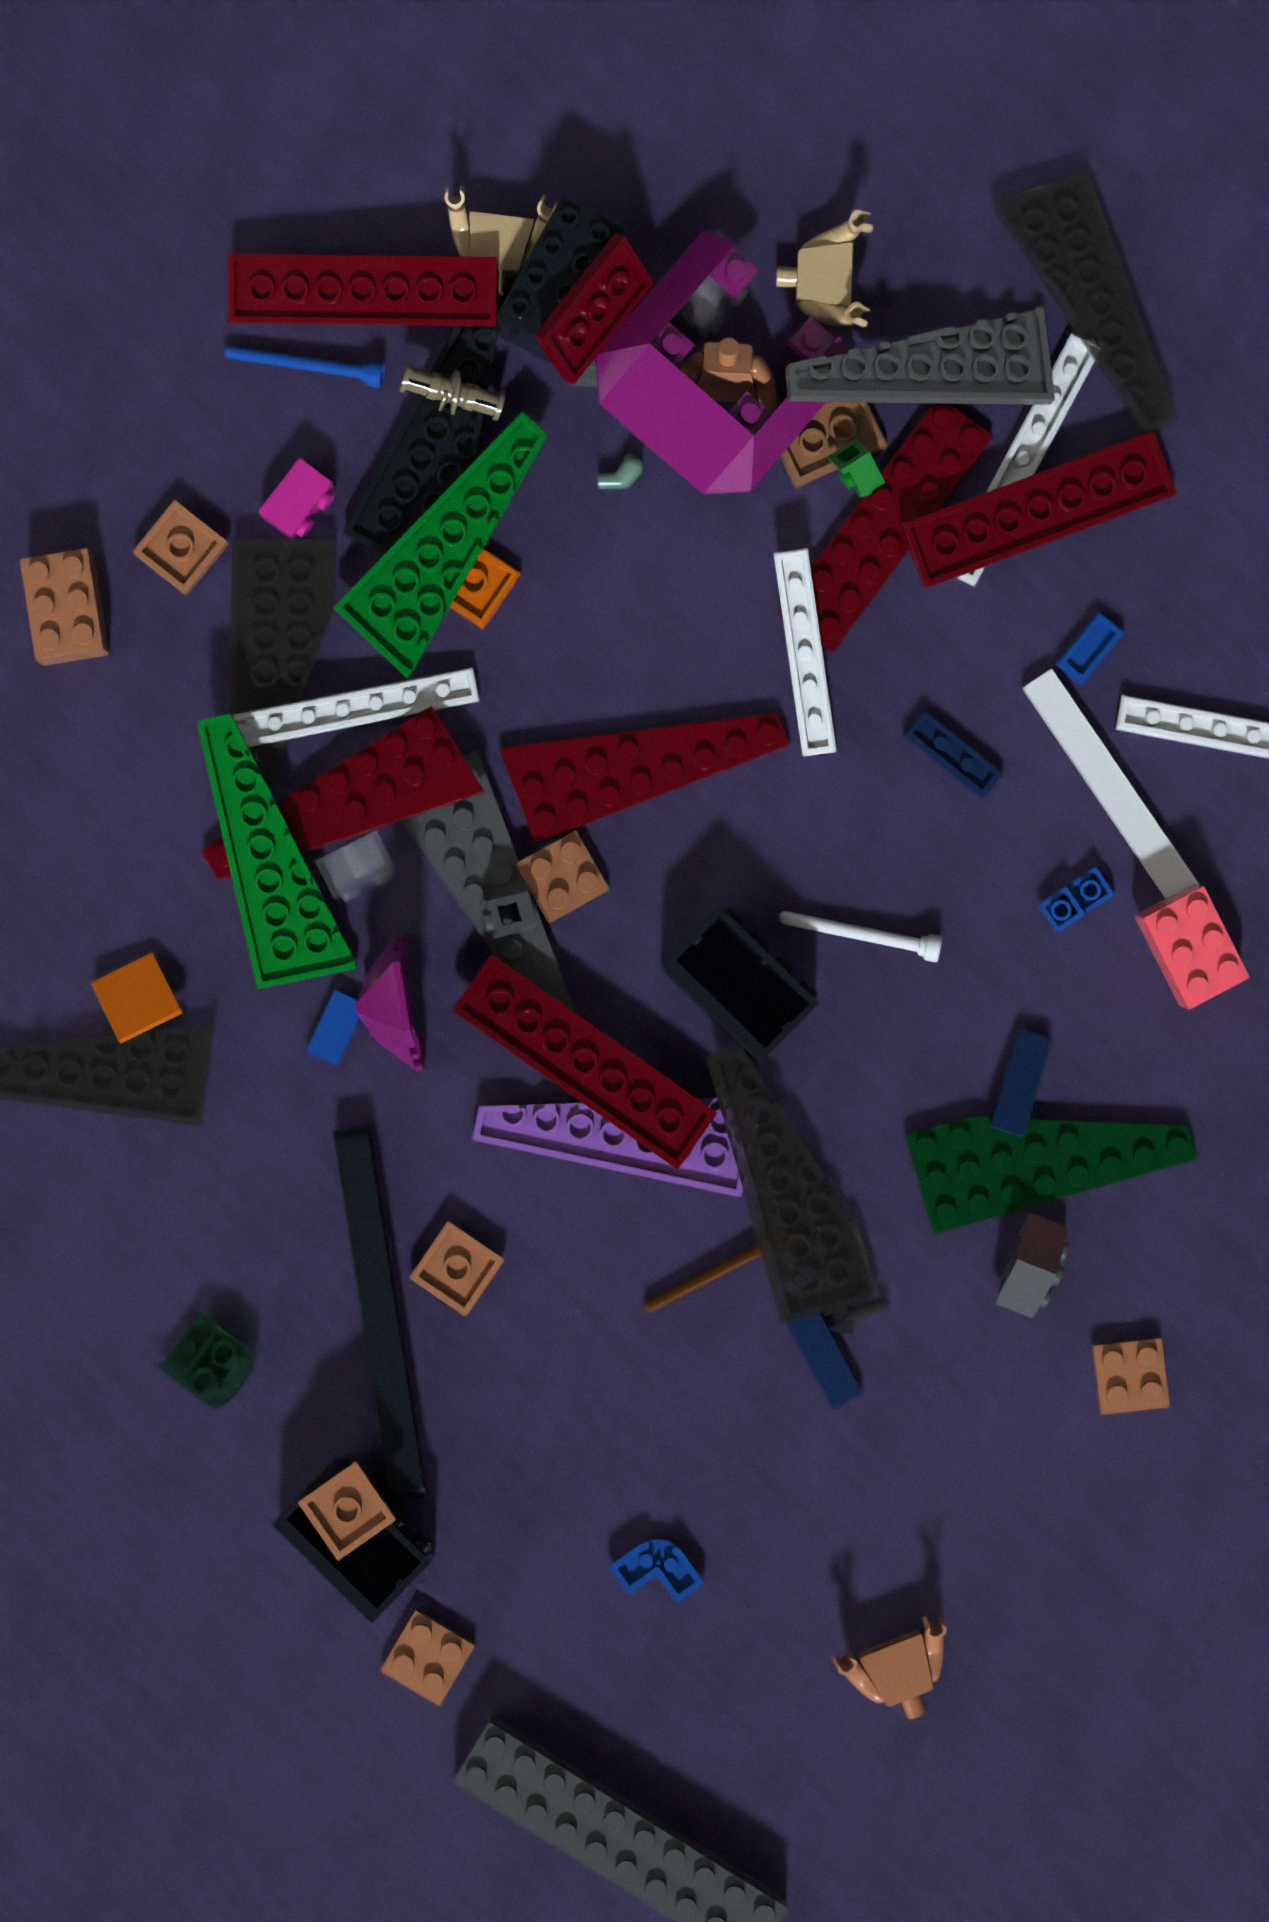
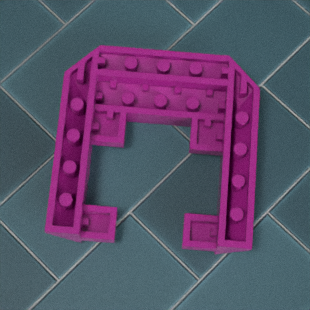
[595,230,848,495]

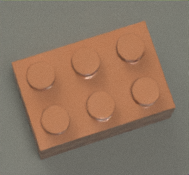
[20,548,110,666]

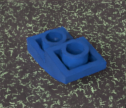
[1038,866,1115,933]

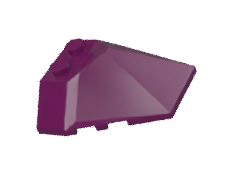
[355,934,426,1072]

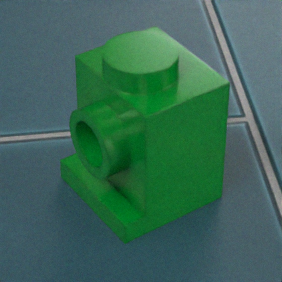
[828,439,885,497]

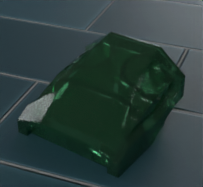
[158,1310,258,1410]

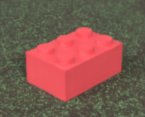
[1134,884,1250,1010]

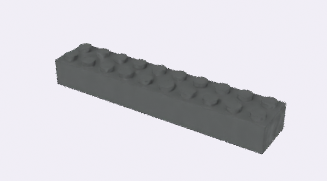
[452,1715,788,1922]

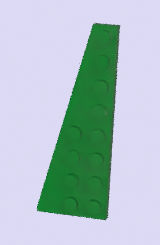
[333,412,548,678]
[196,713,357,989]

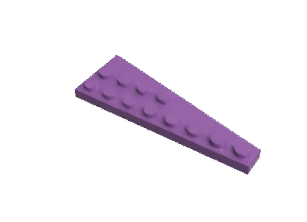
[472,1097,762,1197]

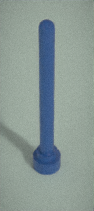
[224,345,386,389]

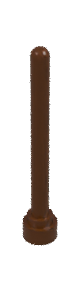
[643,1222,797,1313]

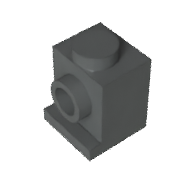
[481,891,537,939]

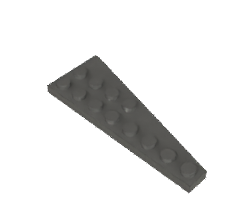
[785,307,1055,405]
[402,750,575,1012]

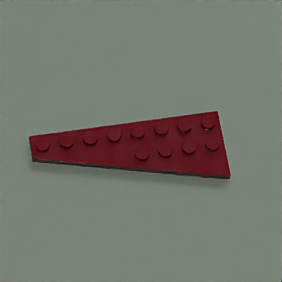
[201,706,485,881]
[499,713,790,844]

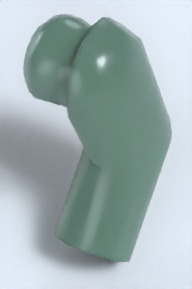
[598,453,643,489]

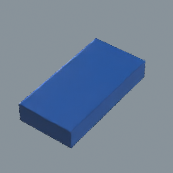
[1055,611,1126,686]
[306,990,360,1067]

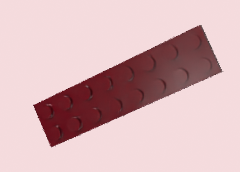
[228,254,499,327]
[778,403,993,654]
[900,431,1177,590]
[452,954,717,1170]

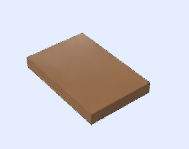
[780,402,888,489]

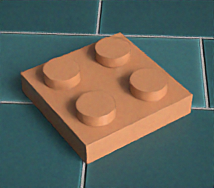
[132,500,229,597]
[516,830,610,924]
[409,1221,505,1317]
[1091,1337,1170,1415]
[298,1460,397,1561]
[380,1609,475,1706]

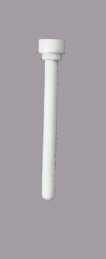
[779,911,943,963]

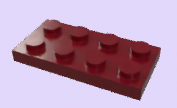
[534,234,654,385]

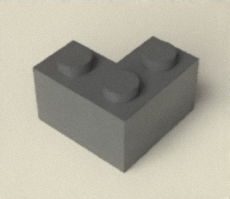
[995,1212,1070,1318]

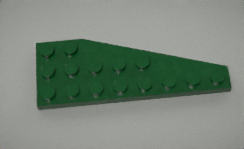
[904,1117,1198,1235]

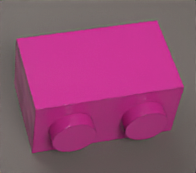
[258,458,335,542]

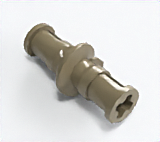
[399,362,506,421]

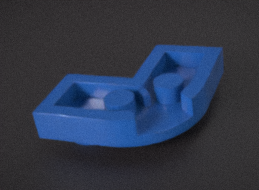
[608,1539,705,1604]

